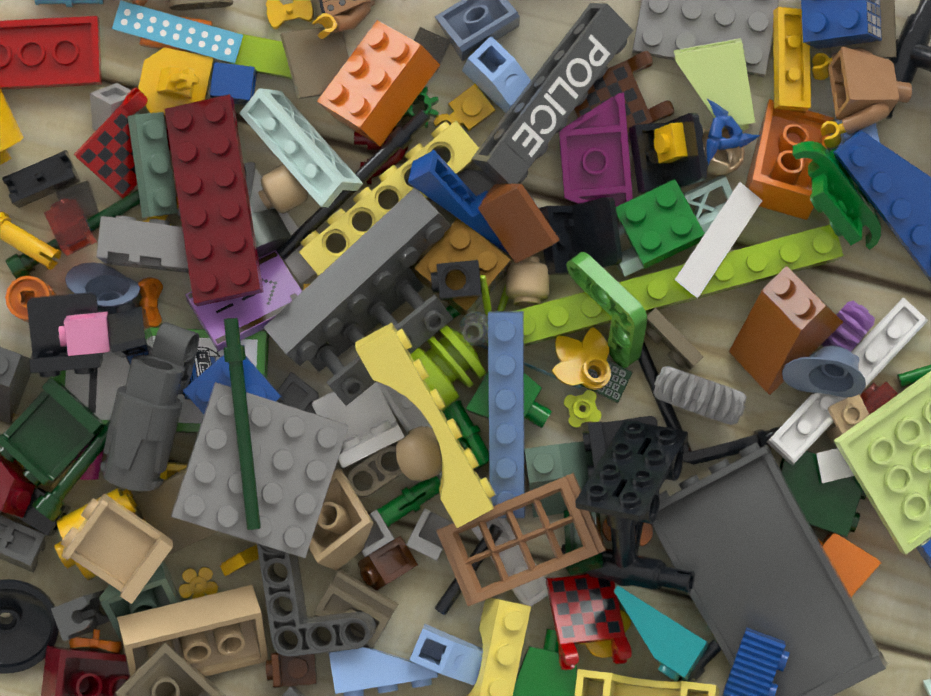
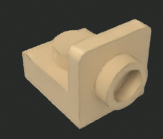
[826,395,869,443]

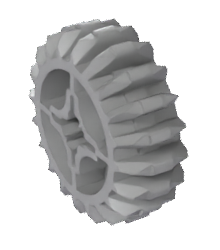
[653,366,747,425]

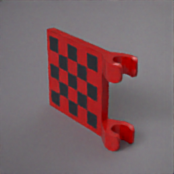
[74,88,171,198]
[546,574,632,670]

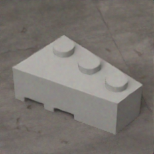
[96,216,189,273]

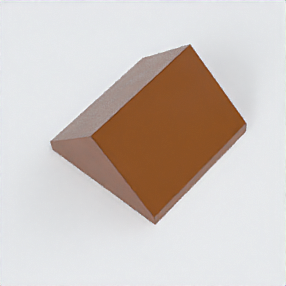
[478,184,560,264]

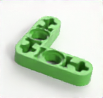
[566,252,647,368]

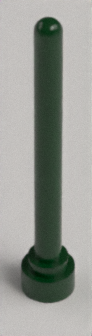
[5,189,140,279]
[32,420,110,522]

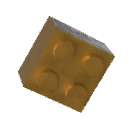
[414,218,511,319]

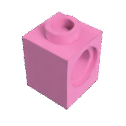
[59,312,111,356]

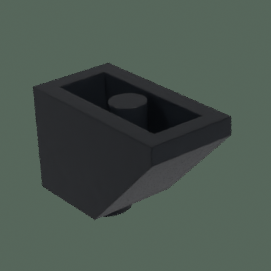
[108,303,154,358]

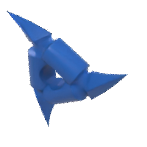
[706,99,760,165]

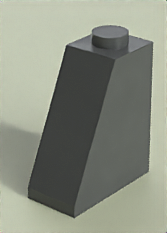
[0,347,31,424]

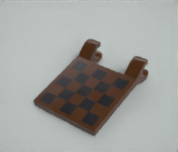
[574,51,674,133]

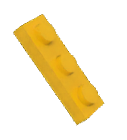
[773,7,811,111]

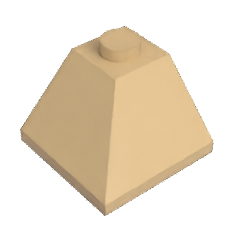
[309,468,373,571]

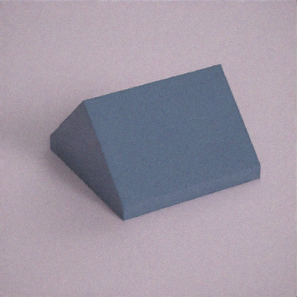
[435,0,520,61]

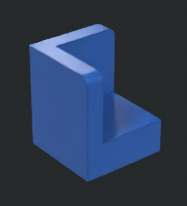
[210,62,257,105]

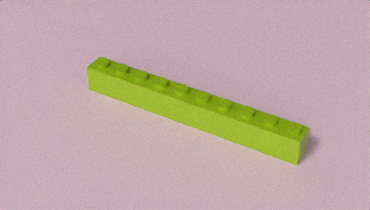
[516,224,844,347]

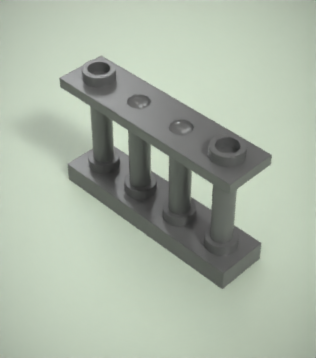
[309,267,453,406]

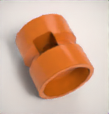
[5,275,56,323]

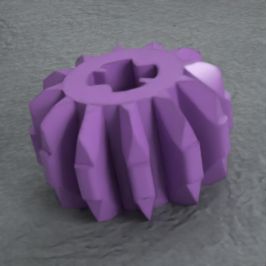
[821,301,875,352]

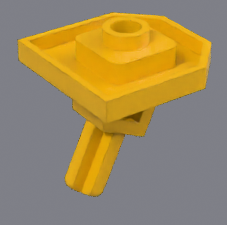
[138,47,214,117]

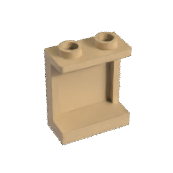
[61,493,173,604]

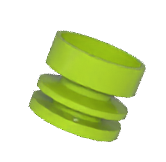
[410,325,487,412]

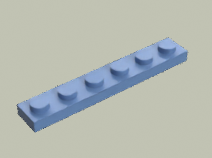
[488,311,525,518]

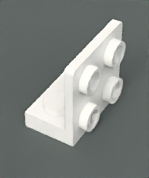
[312,382,404,468]

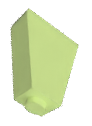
[674,38,756,130]

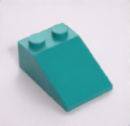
[614,585,709,682]

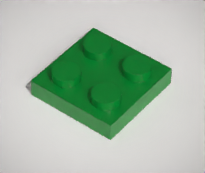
[616,179,705,269]

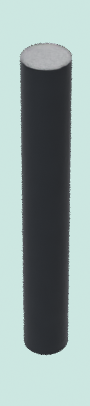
[435,524,503,615]

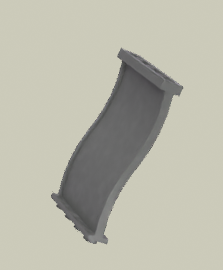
[652,442,888,696]

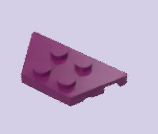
[559,93,633,207]

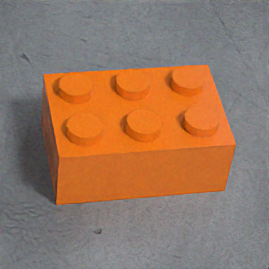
[317,20,440,146]

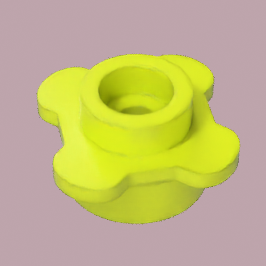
[564,390,602,428]

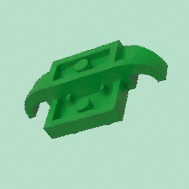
[792,141,881,250]

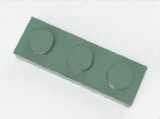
[127,112,178,218]

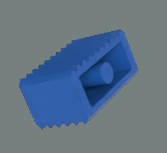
[722,627,790,696]

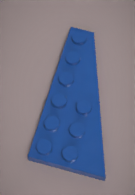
[833,131,931,282]

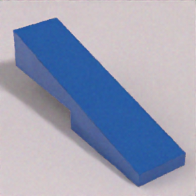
[408,150,509,254]

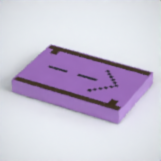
[185,250,302,352]

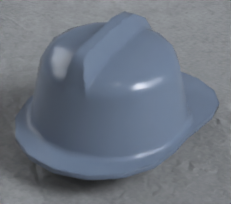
[65,262,140,315]
[782,346,866,397]

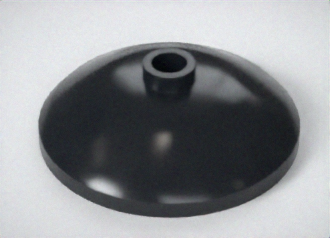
[0,579,59,674]

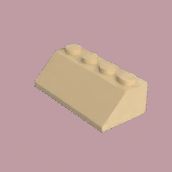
[117,585,268,677]

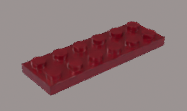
[165,94,264,307]

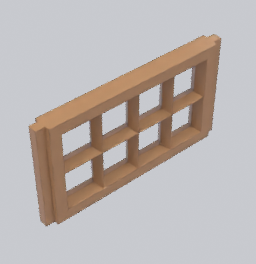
[436,473,606,607]

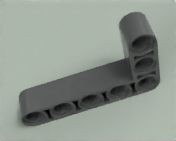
[257,544,376,656]

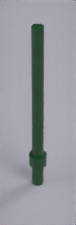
[223,318,261,530]

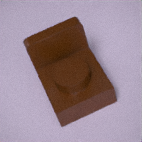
[358,536,418,590]
[266,652,317,688]

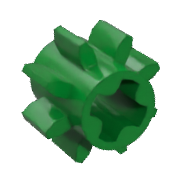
[402,86,439,128]

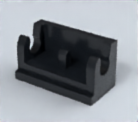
[2,150,80,208]

